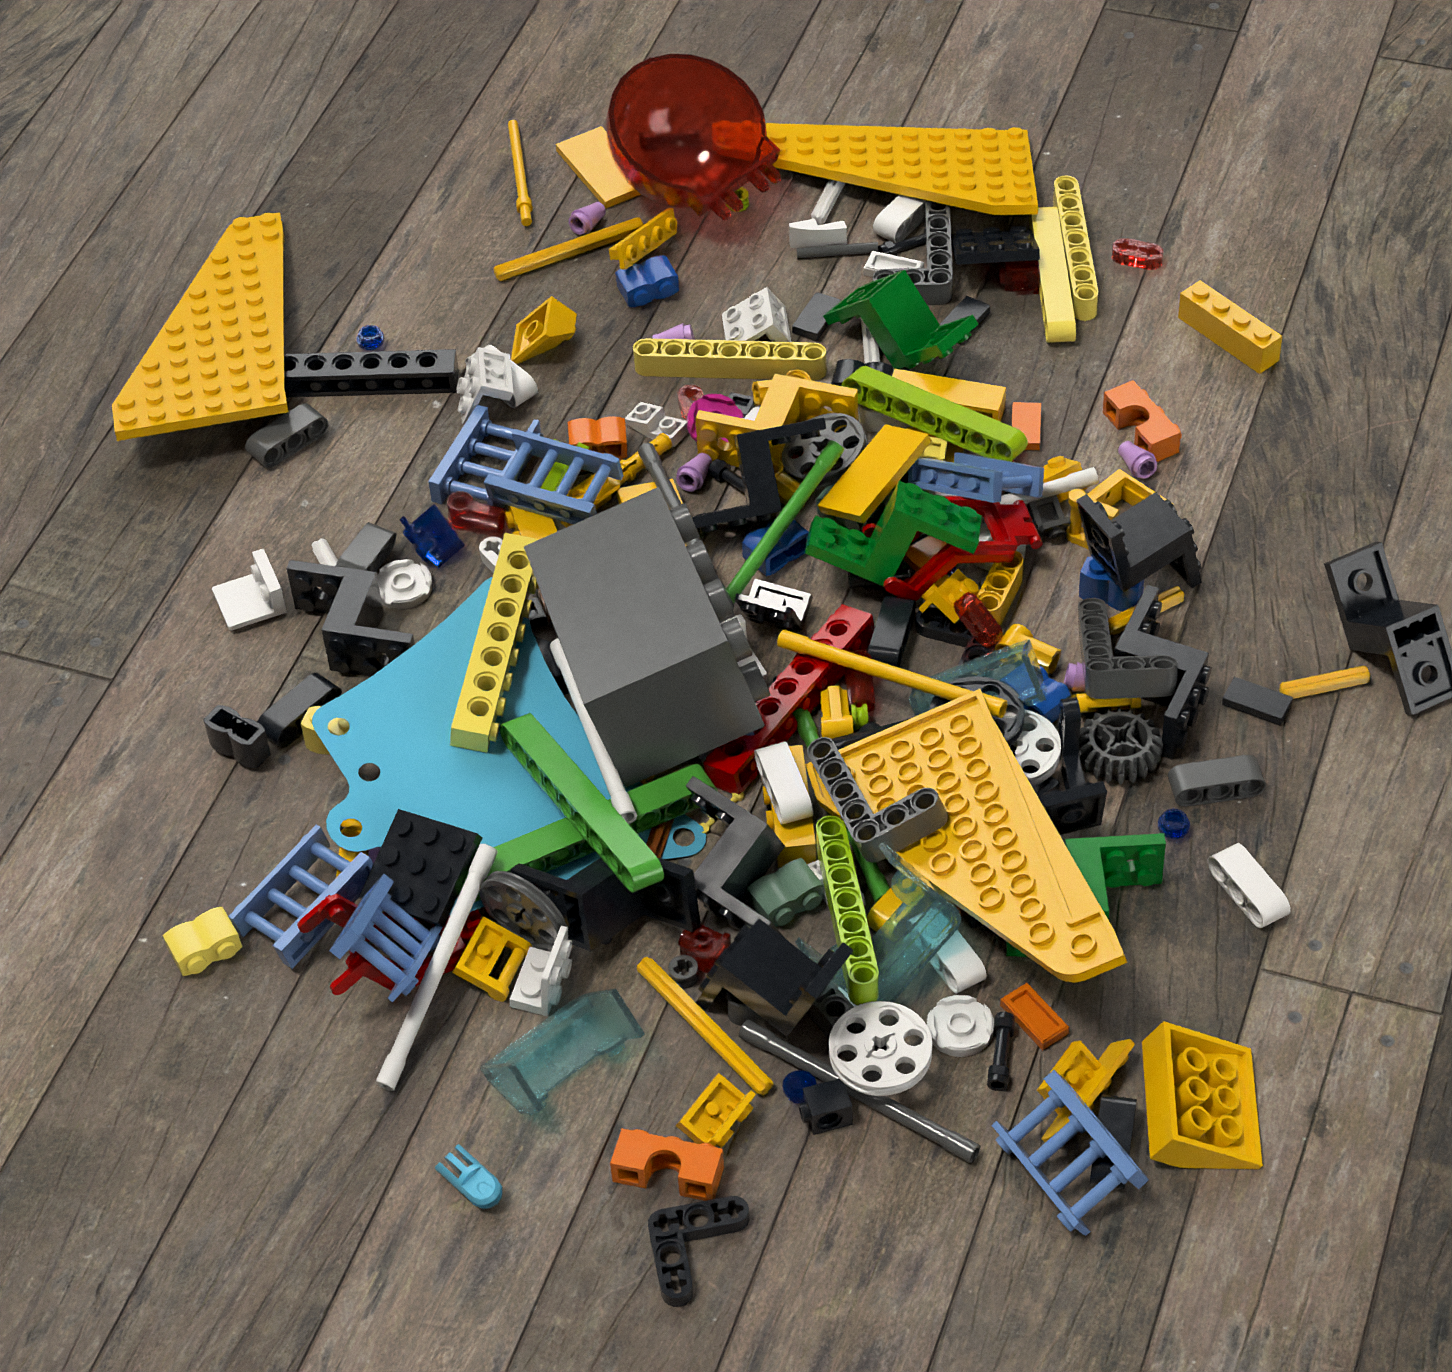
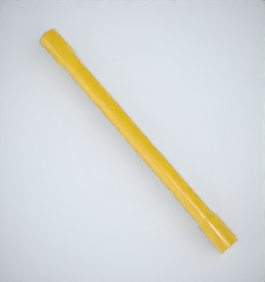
[777,630,1008,718]

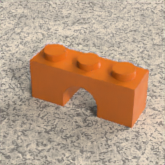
[1103,380,1182,462]
[610,1128,724,1201]

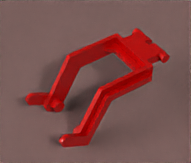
[862,496,1043,601]
[297,894,481,995]

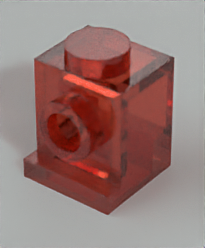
[999,260,1040,294]
[678,924,731,974]

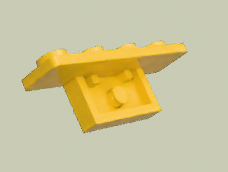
[609,208,677,270]
[1037,1039,1135,1142]

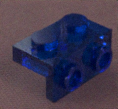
[399,504,465,568]

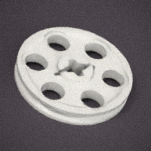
[1003,709,1061,787]
[829,1001,932,1096]

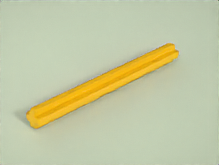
[494,217,644,281]
[637,957,773,1095]

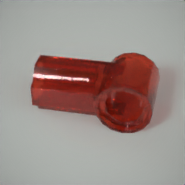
[447,491,506,533]
[844,650,876,713]

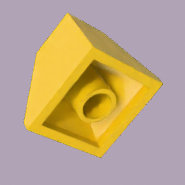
[511,296,577,364]

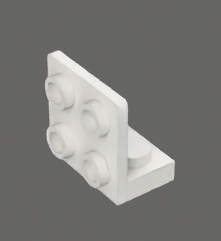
[722,287,792,342]
[456,347,514,425]
[212,549,287,631]
[509,926,572,1017]

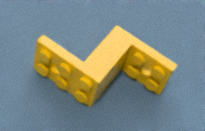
[695,374,858,468]

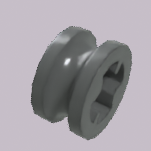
[668,955,699,989]

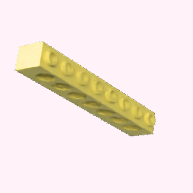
[450,533,539,753]

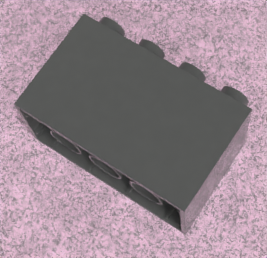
[524,487,770,788]

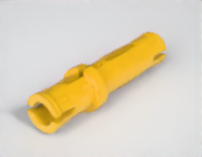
[616,433,673,486]

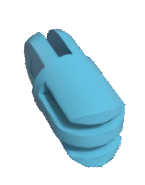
[435,1144,502,1209]

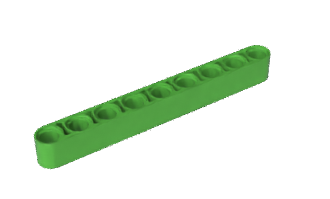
[500,713,664,893]
[458,764,718,902]

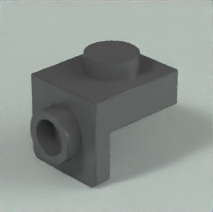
[1027,495,1071,539]

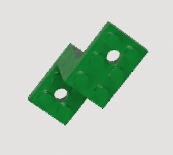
[823,269,978,370]
[805,481,982,586]
[1005,833,1166,957]

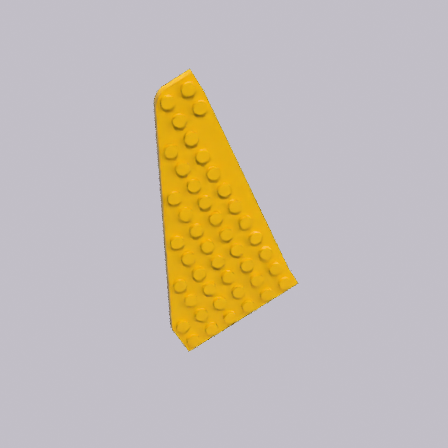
[713,120,1038,215]
[112,212,288,441]
[805,689,1128,983]

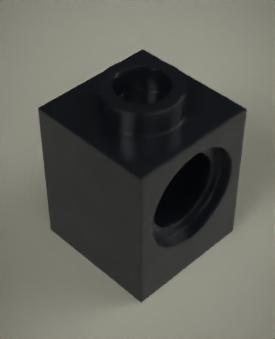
[798,1079,853,1135]

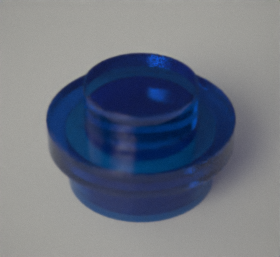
[356,325,384,350]
[1157,808,1190,839]
[782,1070,817,1104]

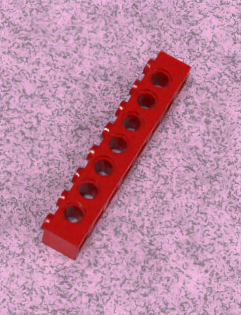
[703,604,875,795]

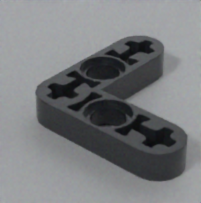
[915,607,1001,680]
[1058,697,1085,790]
[648,1196,749,1307]

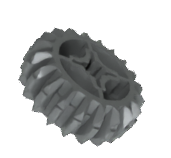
[1079,707,1163,786]

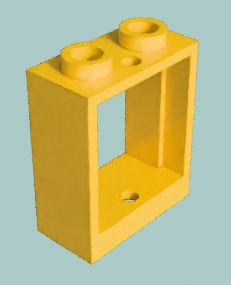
[1087,469,1173,507]

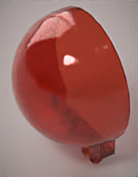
[605,54,781,221]

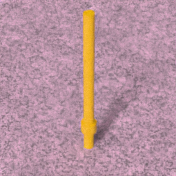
[508,120,533,226]

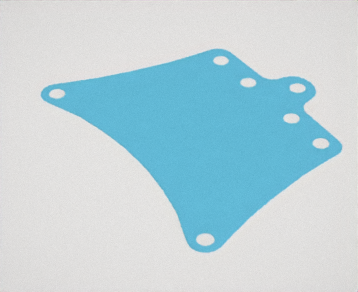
[312,577,706,915]

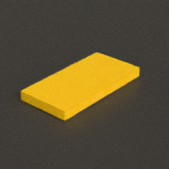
[556,126,652,209]
[817,424,932,524]

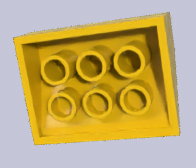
[1142,1021,1263,1169]

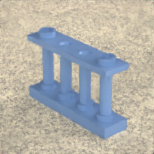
[428,405,544,518]
[484,429,624,524]
[908,452,1044,503]
[228,824,373,969]
[329,874,443,1002]
[992,1070,1149,1236]

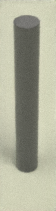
[796,242,878,259]

